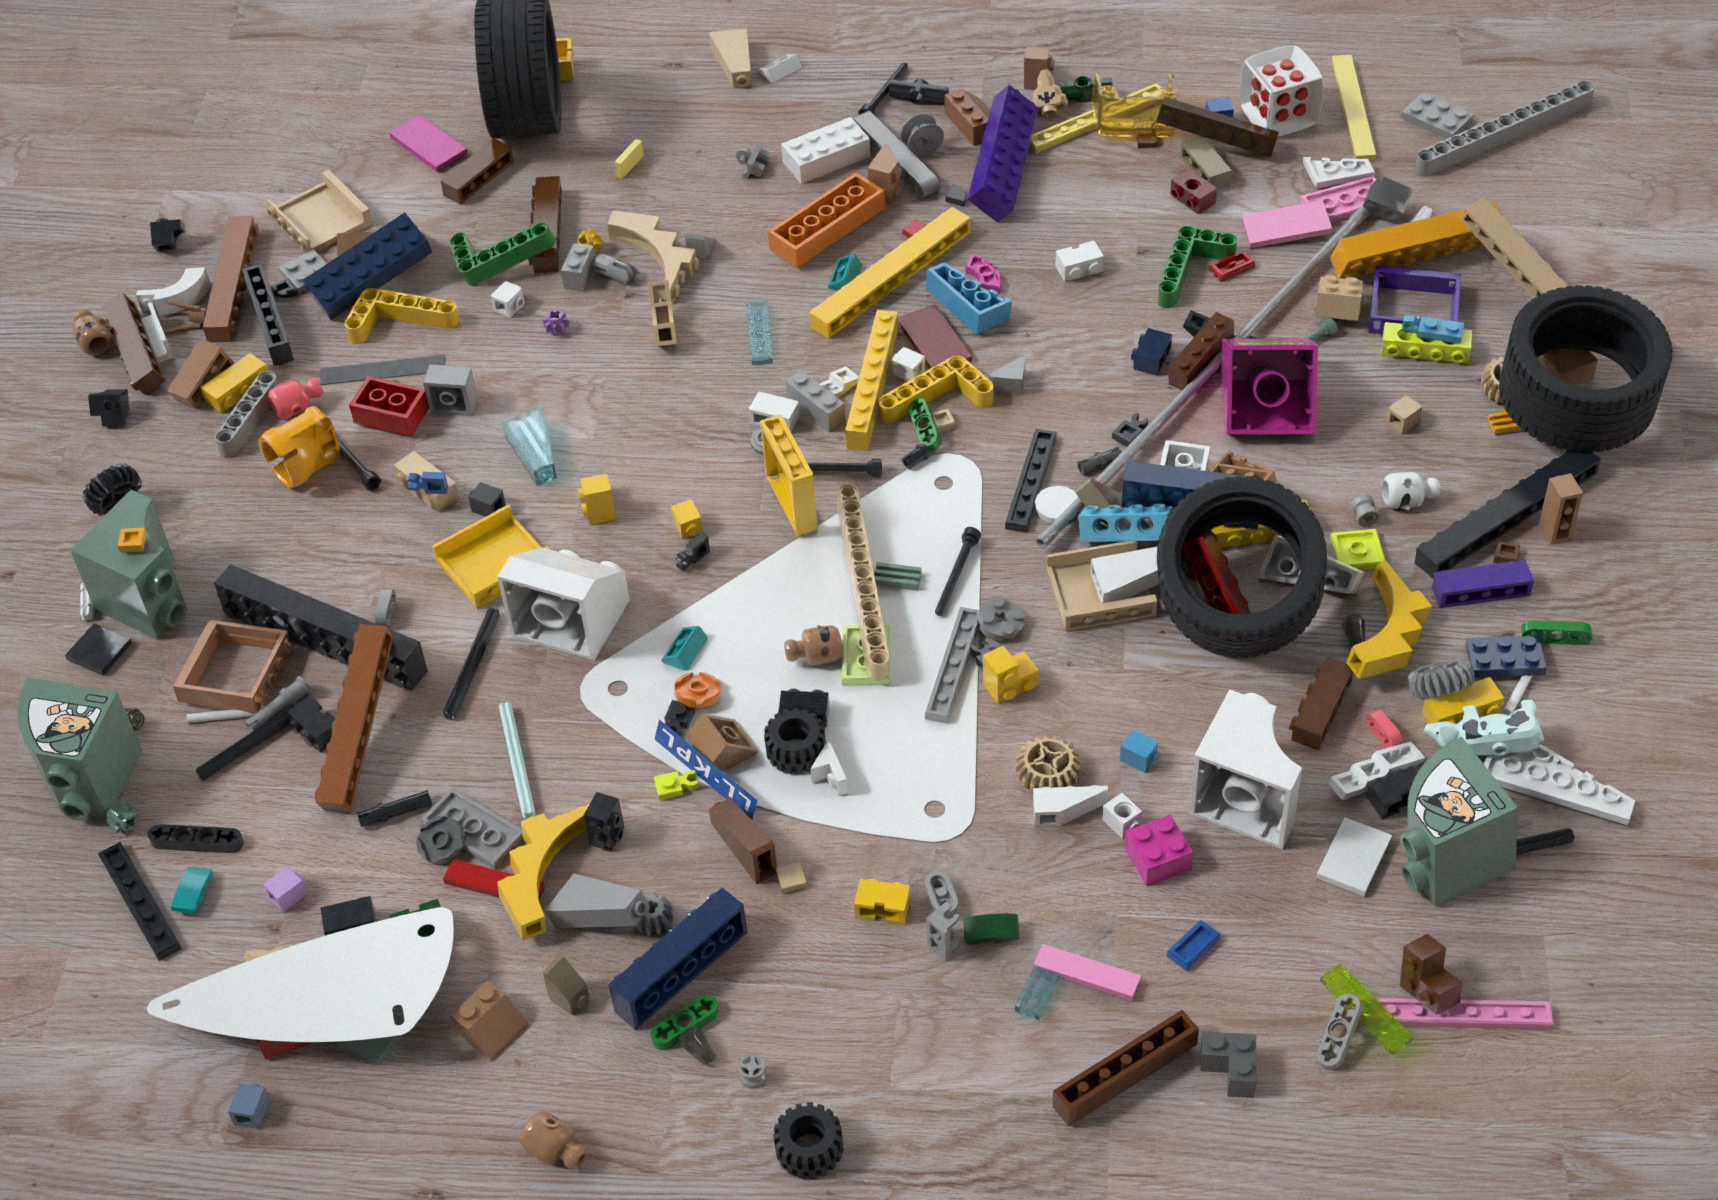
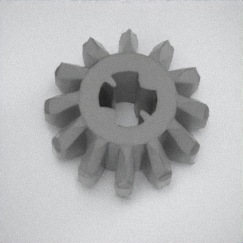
[634,892,674,937]

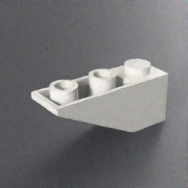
[1033,785,1108,827]

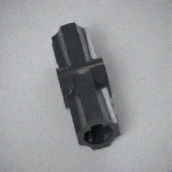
[889,79,949,105]

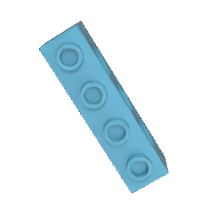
[1078,504,1173,542]

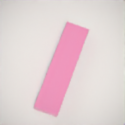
[1034,944,1141,1001]

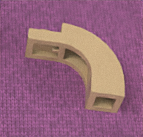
[647,280,677,346]

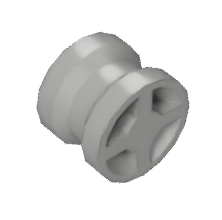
[739,1054,767,1089]

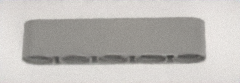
[215,371,279,458]

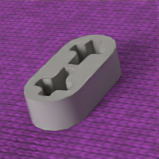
[375,589,396,627]

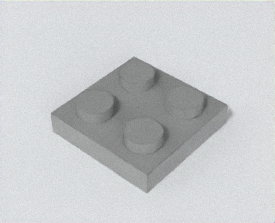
[278,249,327,294]

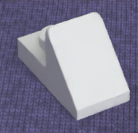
[811,742,848,796]

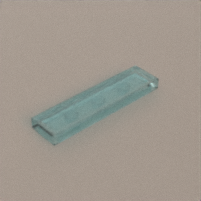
[746,300,773,365]

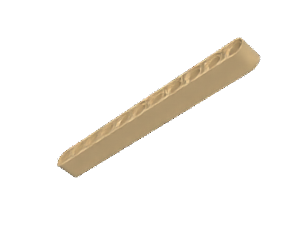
[837,484,890,681]

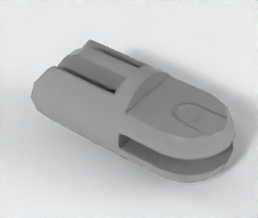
[593,255,638,284]

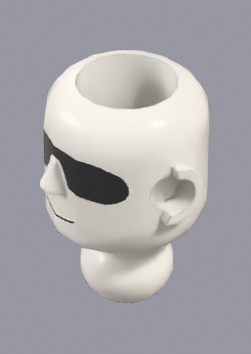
[1382,472,1440,510]

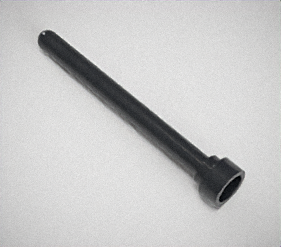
[858,62,908,115]
[337,437,381,491]
[807,459,882,477]
[935,527,981,616]

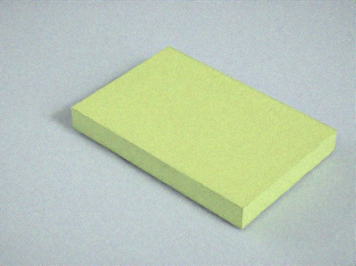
[842,625,890,685]

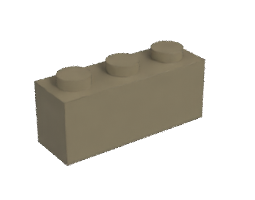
[1181,136,1232,190]

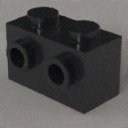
[584,792,625,850]

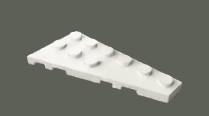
[1484,744,1635,825]

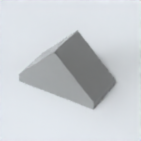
[685,233,716,262]
[989,356,1026,395]

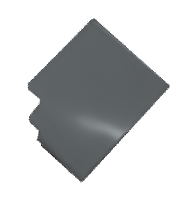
[1362,177,1412,224]

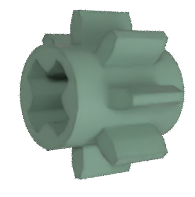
[106,802,138,833]

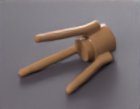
[163,301,207,334]

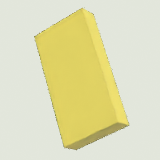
[615,139,644,179]

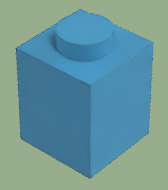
[1120,730,1160,773]

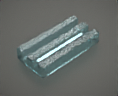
[1015,966,1059,1020]

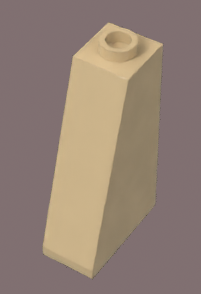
[709,29,752,88]

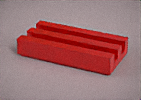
[1209,250,1255,282]

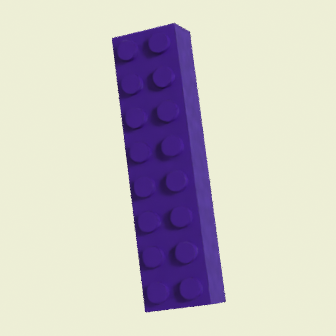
[967,85,1038,223]

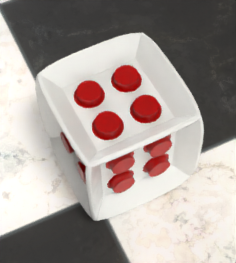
[1239,45,1324,137]

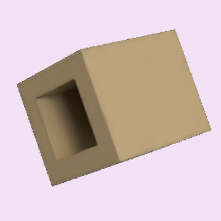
[1386,395,1423,434]

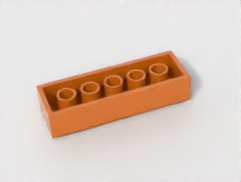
[768,172,885,268]

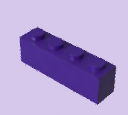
[1432,560,1534,608]

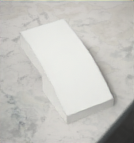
[819,367,859,398]

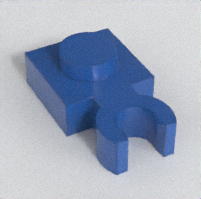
[407,472,449,494]

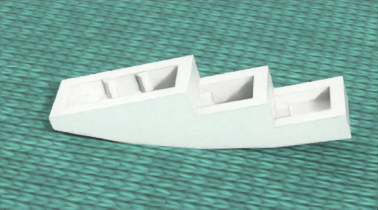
[1327,741,1425,801]

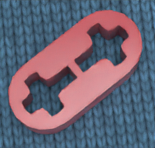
[1365,709,1403,748]

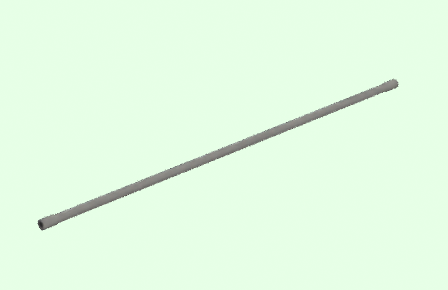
[1035,207,1369,549]

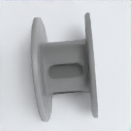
[900,113,944,157]

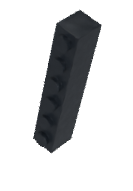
[242,264,294,366]

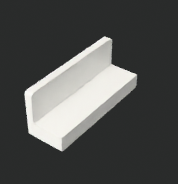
[141,302,174,363]

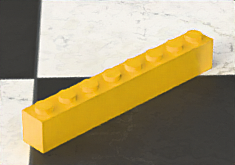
[845,310,899,451]

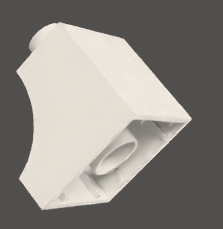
[1189,690,1302,850]

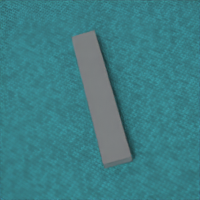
[925,607,980,723]

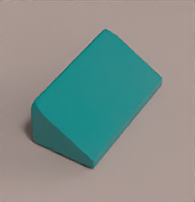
[828,254,862,290]
[661,626,708,670]

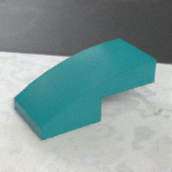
[171,867,213,914]

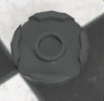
[416,816,466,865]

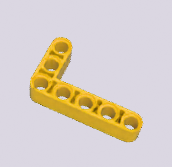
[345,288,460,344]
[879,356,994,424]

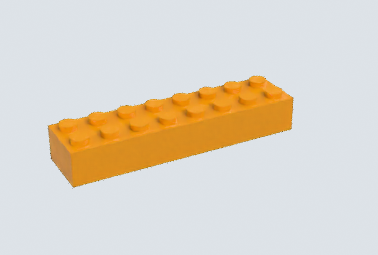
[1330,202,1499,279]

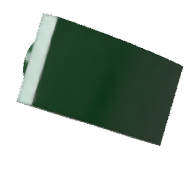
[963,913,1020,945]

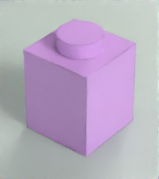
[263,866,307,912]

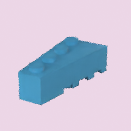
[926,263,1012,334]

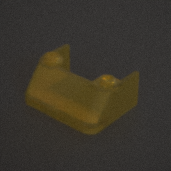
[1092,73,1177,137]

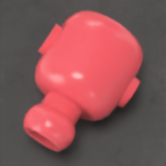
[268,378,324,420]

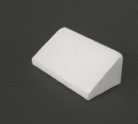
[758,54,802,83]

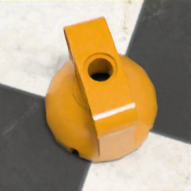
[258,406,340,488]

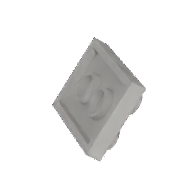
[1401,92,1474,139]

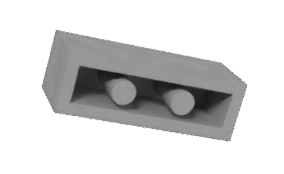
[785,370,845,432]

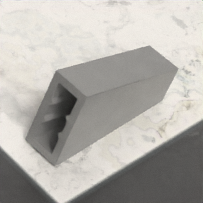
[545,874,650,928]

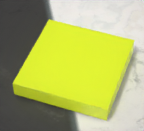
[1330,529,1386,570]

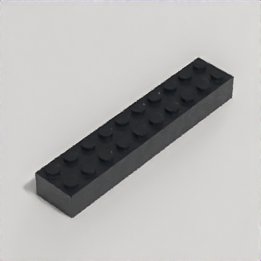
[214,564,428,691]

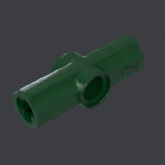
[1055,76,1113,102]

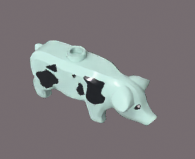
[1423,700,1544,756]

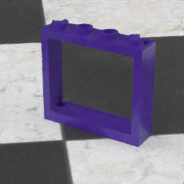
[1368,266,1461,334]

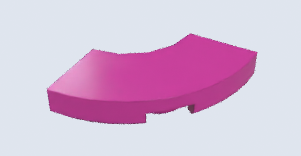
[965,254,1001,294]

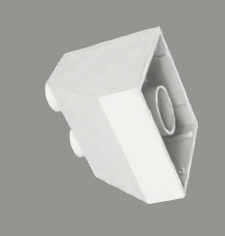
[497,547,630,661]

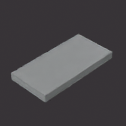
[419,788,524,870]

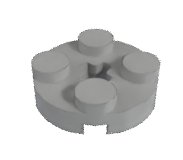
[977,595,1024,641]

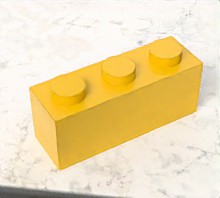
[200,353,268,414]
[1422,677,1504,724]

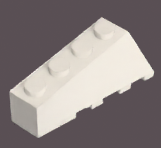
[1257,535,1366,594]

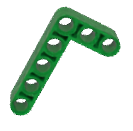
[450,222,556,285]
[1158,226,1237,308]

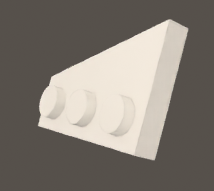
[1303,157,1375,189]

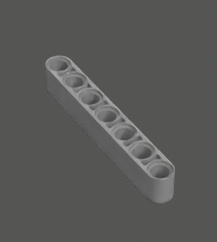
[852,111,941,198]

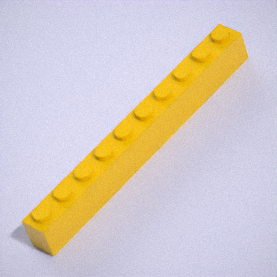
[809,207,970,339]

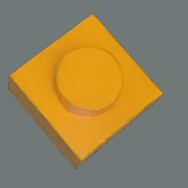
[118,528,147,552]

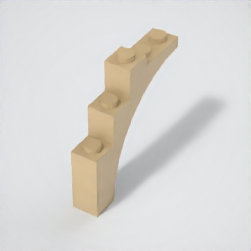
[607,210,699,304]

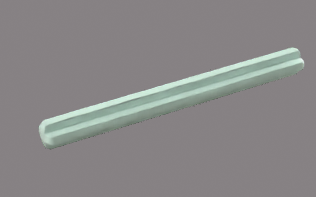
[499,702,536,819]

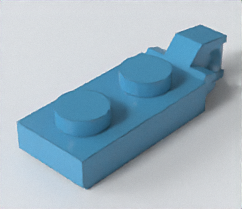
[1402,315,1464,344]

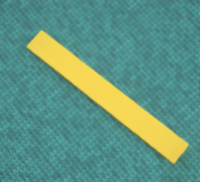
[1331,55,1376,160]
[1029,83,1168,154]

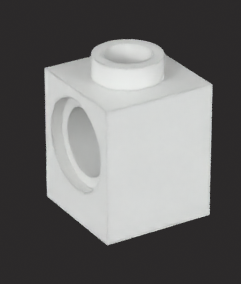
[891,347,925,382]
[1103,793,1142,839]

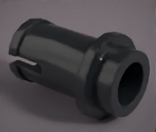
[901,444,930,470]

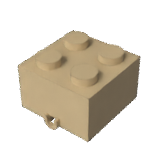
[1314,275,1363,321]

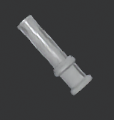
[244,676,312,732]

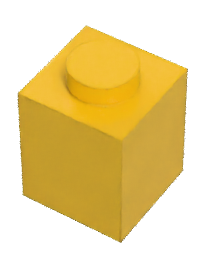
[671,499,703,539]

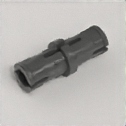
[1077,447,1122,475]

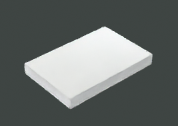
[1316,817,1392,897]

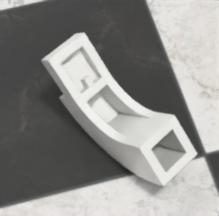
[136,267,211,316]

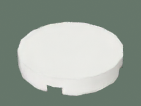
[1035,486,1078,523]

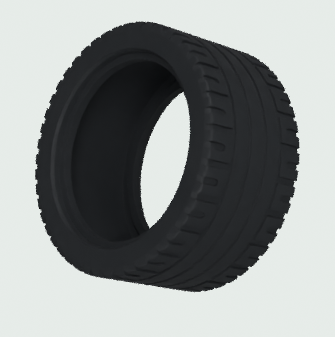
[474,0,562,139]
[1499,285,1673,453]
[1156,476,1327,658]

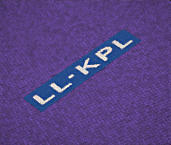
[654,719,757,820]

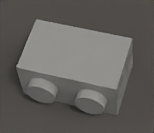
[561,243,595,291]

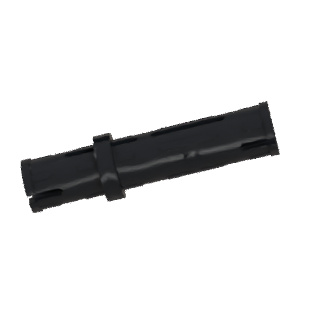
[356,790,432,827]

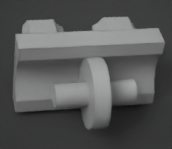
[736,141,771,179]

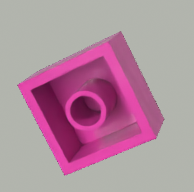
[1124,814,1193,886]

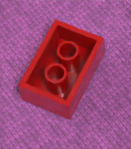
[349,376,429,436]

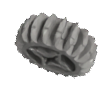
[1408,659,1475,699]

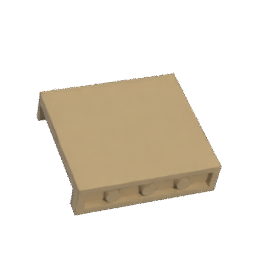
[267,169,373,252]
[1046,541,1157,632]

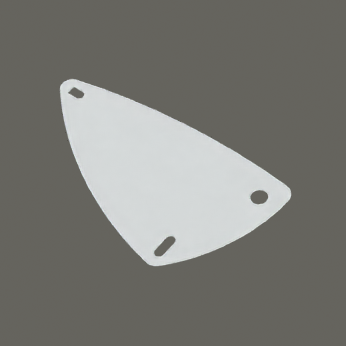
[147,907,454,1042]

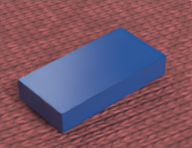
[1167,920,1221,971]

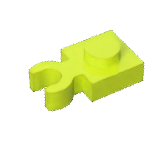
[654,770,699,801]

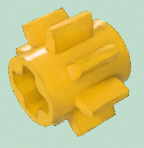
[577,229,603,253]

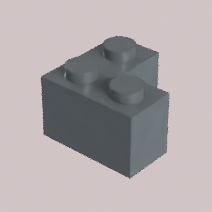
[1200,1031,1257,1098]

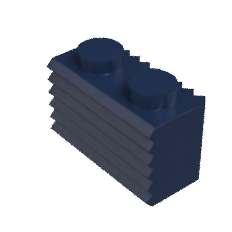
[1131,328,1173,376]

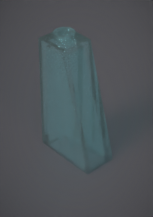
[502,406,557,486]

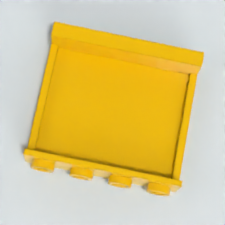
[432,505,550,609]

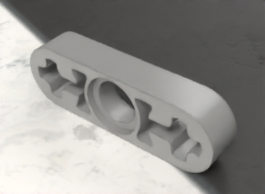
[1317,994,1363,1070]

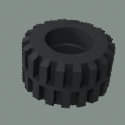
[764,708,826,774]
[773,1102,843,1179]

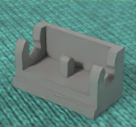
[926,901,960,962]

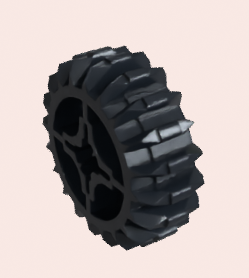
[82,463,142,516]

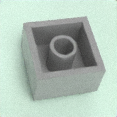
[423,364,478,416]

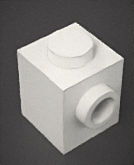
[491,281,525,318]

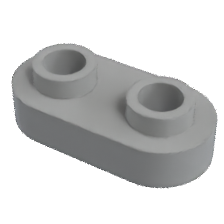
[925,871,958,917]

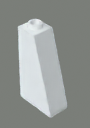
[1091,547,1159,603]

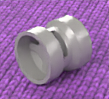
[1351,495,1380,527]

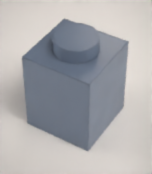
[228,1083,270,1129]

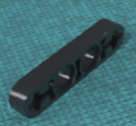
[148,824,244,853]

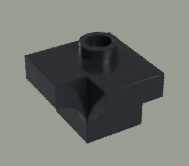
[150,218,186,251]
[88,389,130,426]

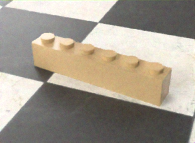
[1460,196,1567,298]

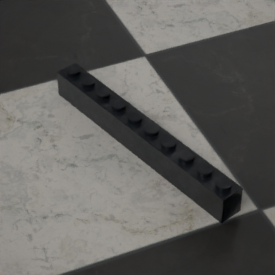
[1414,450,1601,579]

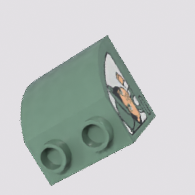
[17,677,142,821]
[1401,737,1518,906]

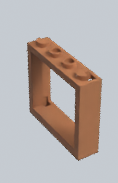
[173,620,292,714]

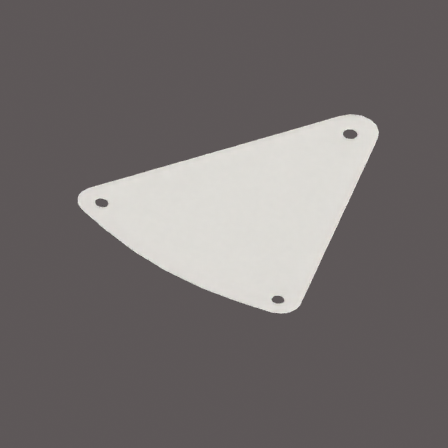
[580,453,982,842]

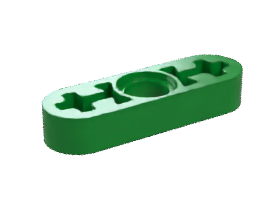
[908,398,942,452]
[1521,620,1593,645]
[650,995,719,1050]

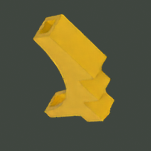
[1346,561,1432,679]
[497,804,589,941]

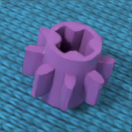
[542,309,570,335]

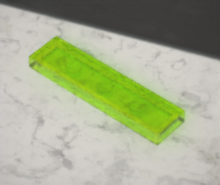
[1320,963,1413,1055]

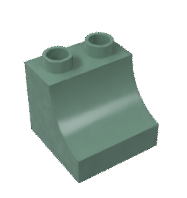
[70,490,187,640]

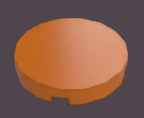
[674,672,721,708]

